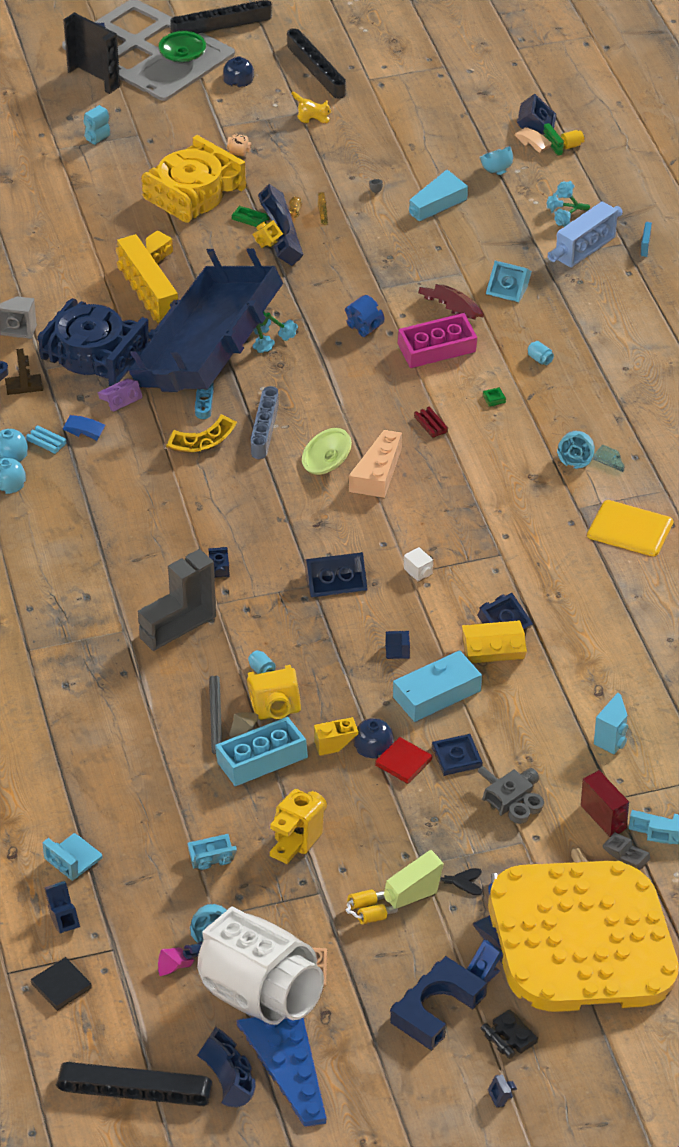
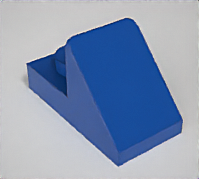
[467,940,503,983]

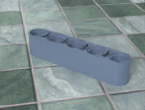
[251,386,279,459]

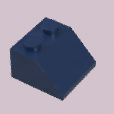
[517,94,557,135]

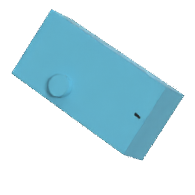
[393,650,482,722]
[215,717,308,786]

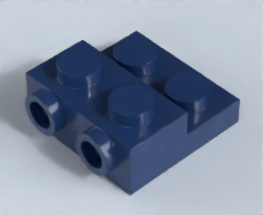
[477,593,533,631]

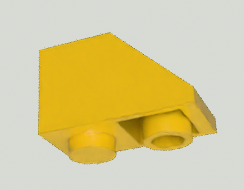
[146,230,173,263]
[314,717,358,756]

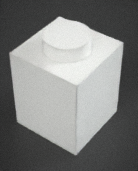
[404,547,433,581]

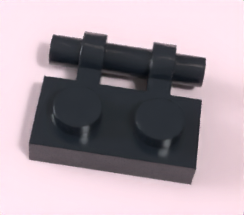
[481,1009,538,1059]

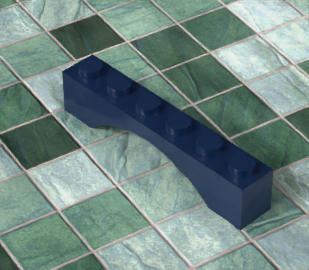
[258,184,303,266]

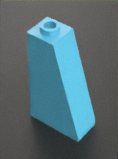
[409,170,468,221]

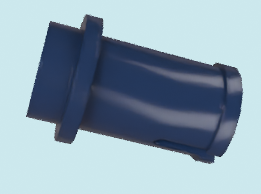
[183,941,203,959]

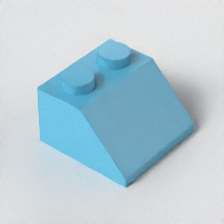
[486,260,532,302]
[594,693,628,755]

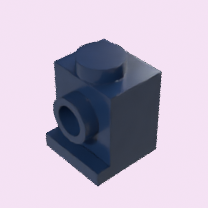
[208,547,230,578]

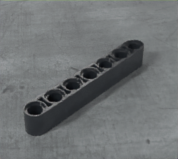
[170,0,272,34]
[287,28,346,99]
[56,1062,213,1106]

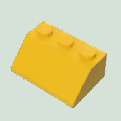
[462,621,527,663]

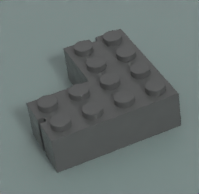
[138,549,216,651]

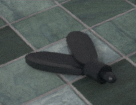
[440,868,482,895]

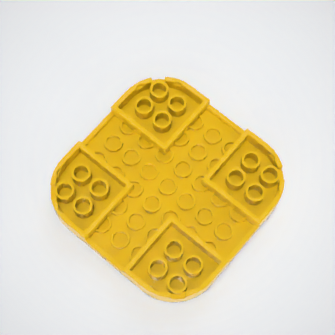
[488,861,679,1012]

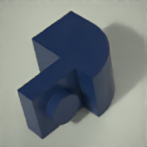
[44,881,80,933]

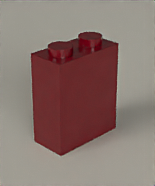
[580,770,629,837]

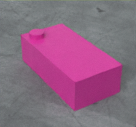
[397,313,477,368]

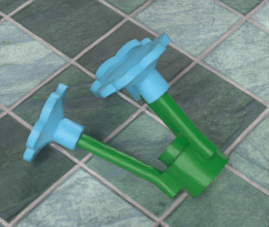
[253,311,298,353]

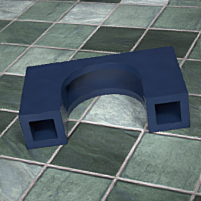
[390,956,487,1051]

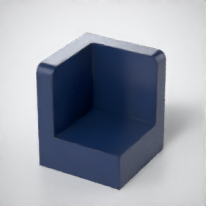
[385,631,410,659]

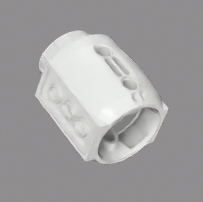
[197,906,324,1025]

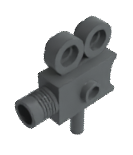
[478,766,544,824]

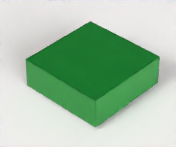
[483,387,506,407]

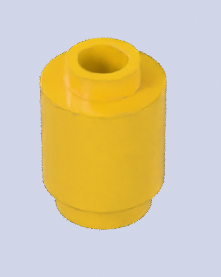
[560,130,585,150]

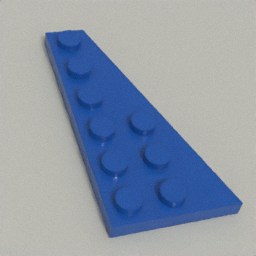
[237,1017,327,1127]

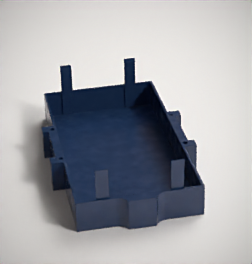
[128,248,284,392]

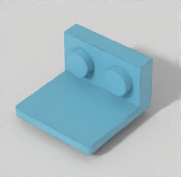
[42,833,103,881]

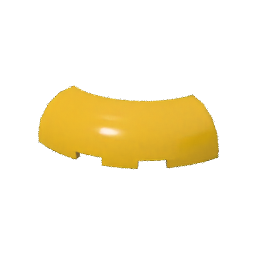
[165,414,237,453]

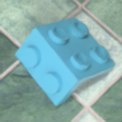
[187,834,237,870]

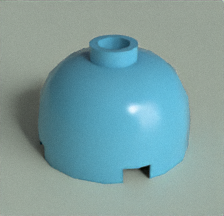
[479,146,513,175]
[0,429,28,462]
[557,431,595,469]
[0,458,26,494]
[190,904,227,943]

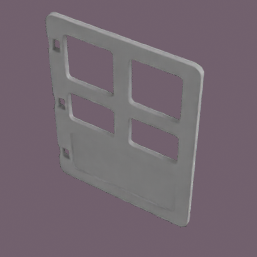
[62,0,235,101]

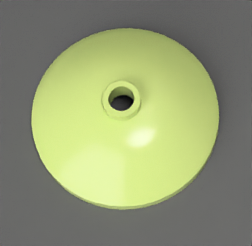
[302,428,352,475]

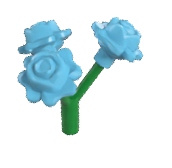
[546,181,590,227]

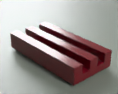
[414,406,448,438]

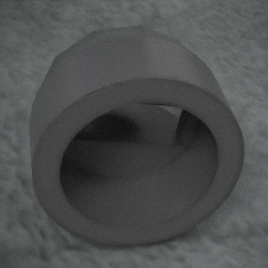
[369,179,383,193]

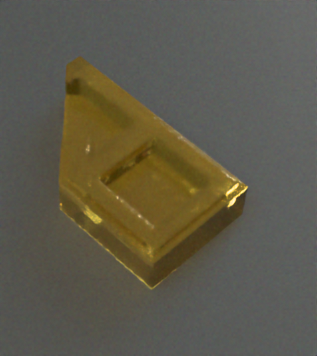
[318,192,328,225]

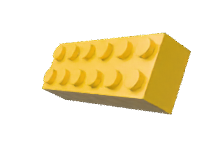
[116,234,178,324]

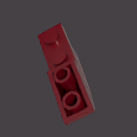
[418,284,484,320]

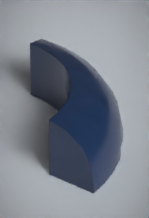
[197,1027,255,1107]

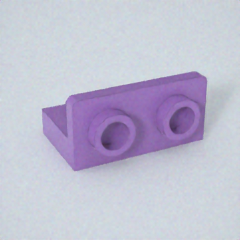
[97,378,142,411]

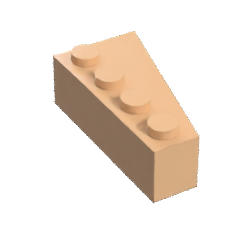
[349,430,402,498]

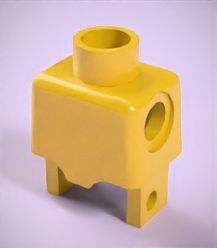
[247,665,301,720]
[269,789,327,864]

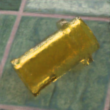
[289,197,302,218]

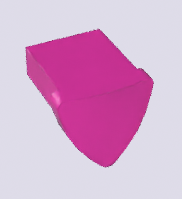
[158,947,194,976]

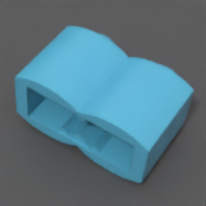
[84,105,110,145]

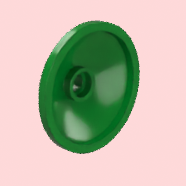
[159,31,206,62]

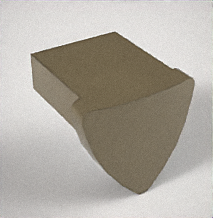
[229,712,258,738]

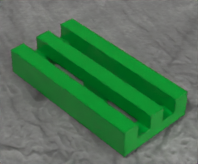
[543,123,564,156]
[232,206,269,227]

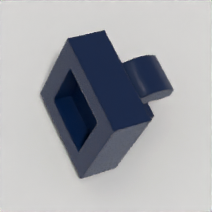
[488,1075,517,1107]

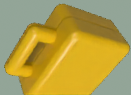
[587,500,674,556]

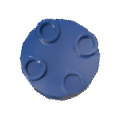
[345,295,385,337]

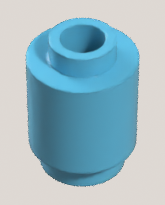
[528,341,554,365]
[248,650,276,674]

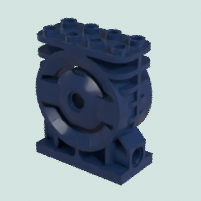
[38,298,149,386]

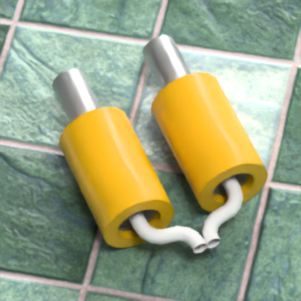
[345,889,398,925]

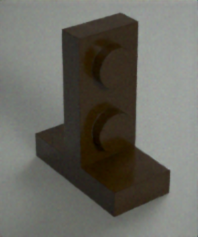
[5,348,43,395]

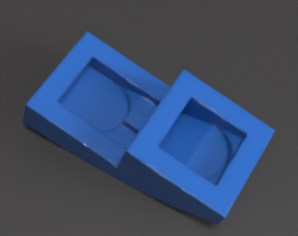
[63,415,105,441]

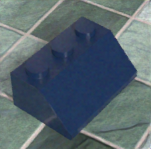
[304,552,368,597]

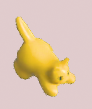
[292,91,331,123]

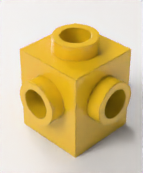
[252,220,283,248]

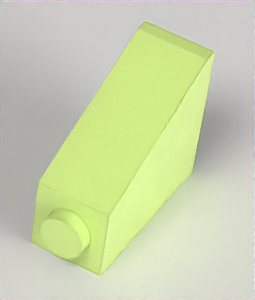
[384,850,444,909]

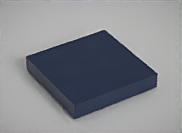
[432,734,483,776]

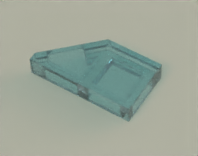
[593,445,625,472]

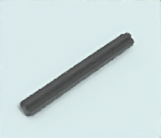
[209,675,222,754]

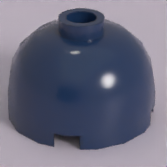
[223,57,254,87]
[353,718,394,759]

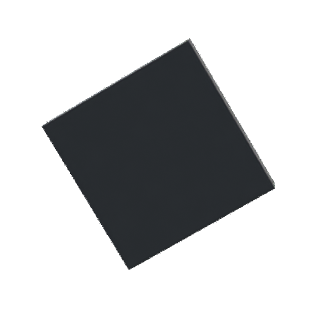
[31,957,92,1010]

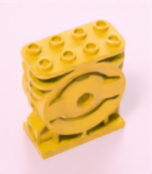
[141,135,246,223]

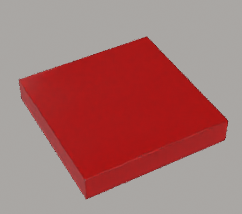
[375,737,432,784]

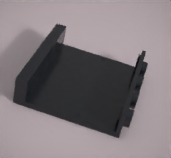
[63,12,120,94]

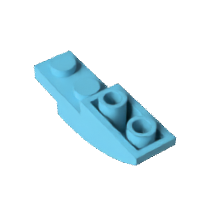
[629,810,679,844]

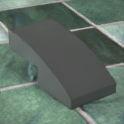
[603,833,651,870]

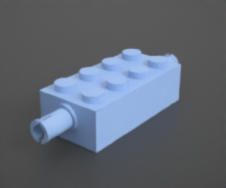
[547,201,623,268]

